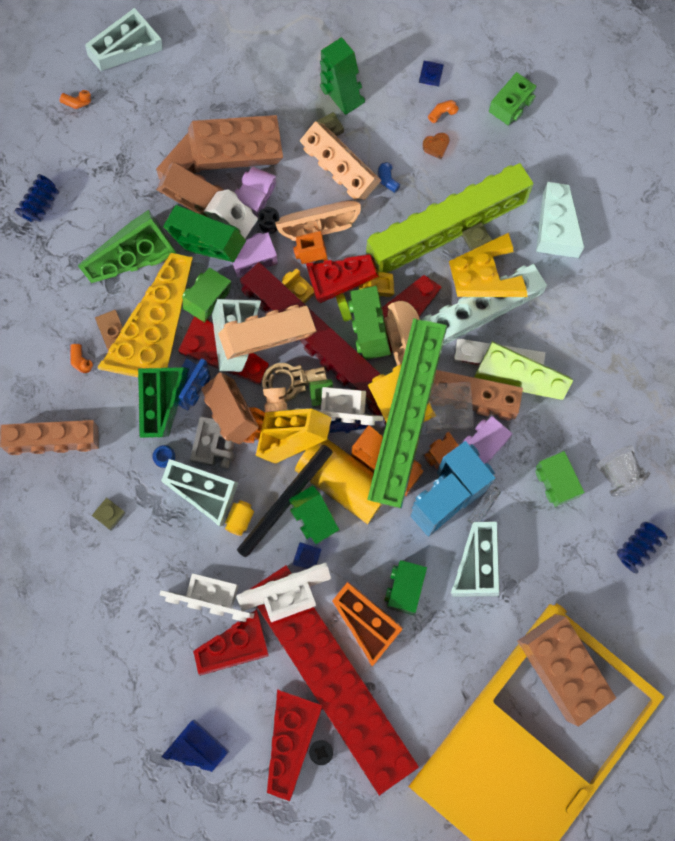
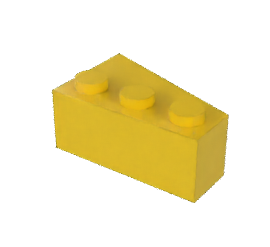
[255,408,332,464]

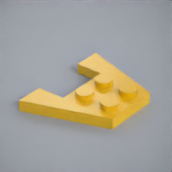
[449,232,528,297]

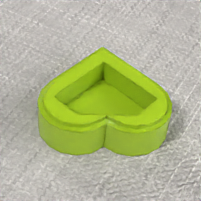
[336,293,352,322]

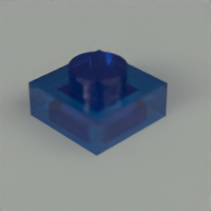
[419,60,444,87]
[292,542,322,570]

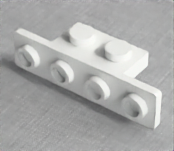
[295,387,384,425]
[236,563,331,622]
[159,573,254,622]

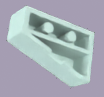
[85,8,162,71]
[536,182,584,258]
[212,299,261,372]
[161,459,238,526]
[451,522,499,597]

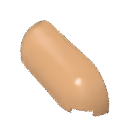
[275,201,361,241]
[384,301,420,366]

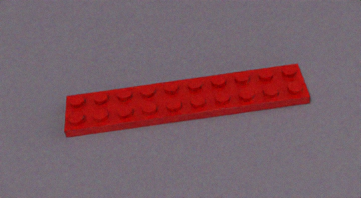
[250,565,419,796]

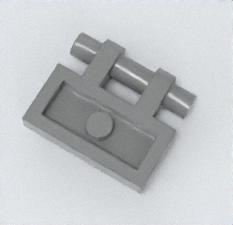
[190,417,234,469]

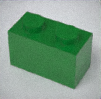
[289,485,339,544]
[384,560,427,615]

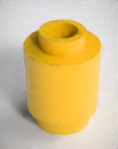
[225,500,254,536]

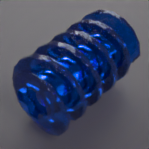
[15,174,60,223]
[617,522,668,574]

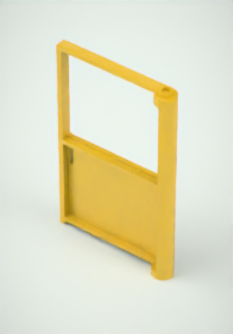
[408,603,665,841]

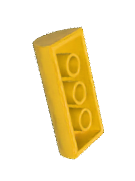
[295,438,383,525]

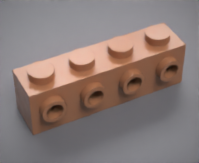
[429,370,523,421]
[0,420,99,455]

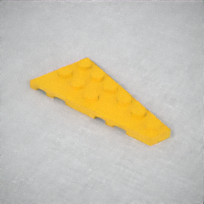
[98,253,192,377]

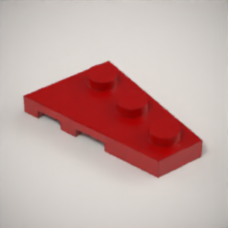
[306,255,379,303]

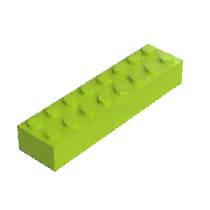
[366,163,534,273]

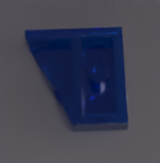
[161,719,230,772]

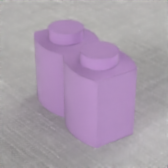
[234,166,276,218]

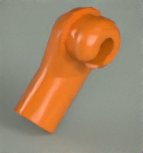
[59,90,92,109]
[428,100,459,123]
[70,344,93,373]

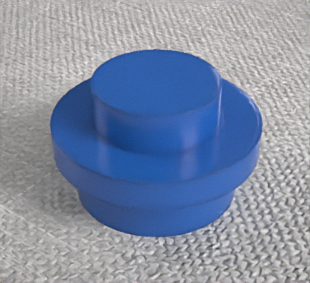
[152,445,176,468]

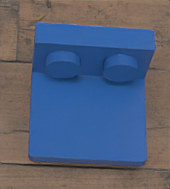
[178,358,211,411]

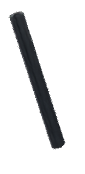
[237,445,333,557]

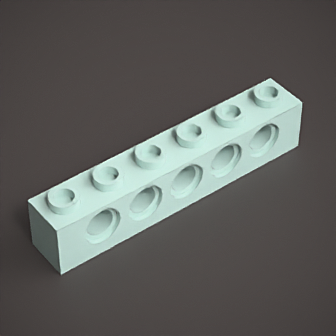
[421,264,547,346]

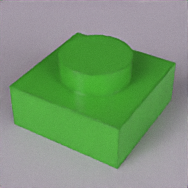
[309,380,333,406]

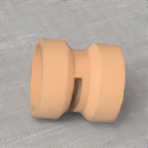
[263,387,287,412]

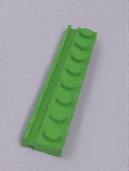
[367,318,447,509]

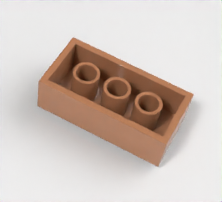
[188,115,283,171]
[517,614,616,727]

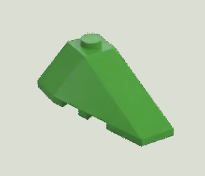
[78,210,176,283]

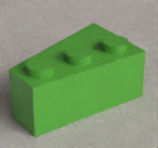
[348,286,391,360]

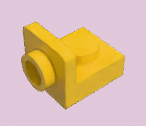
[282,268,315,304]
[359,272,394,297]

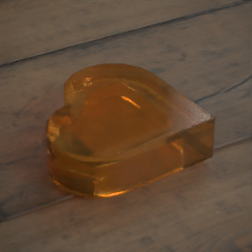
[422,132,450,160]

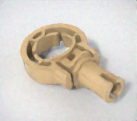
[262,363,327,402]

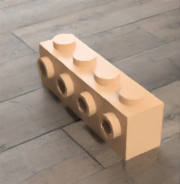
[300,121,382,200]
[218,305,316,360]

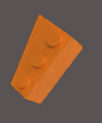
[351,425,424,497]
[332,582,404,666]

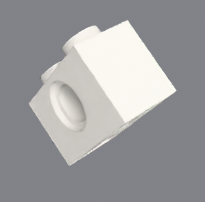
[203,189,258,238]

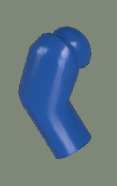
[378,162,401,193]

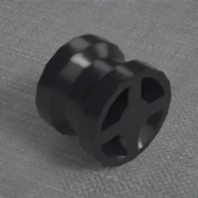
[258,207,280,234]
[309,740,333,765]

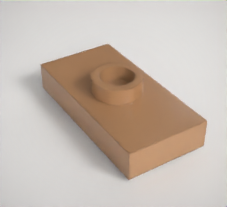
[95,310,123,352]

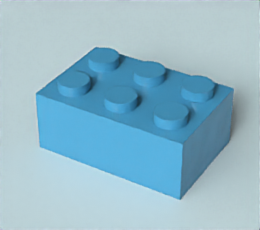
[437,441,495,508]
[410,473,471,537]

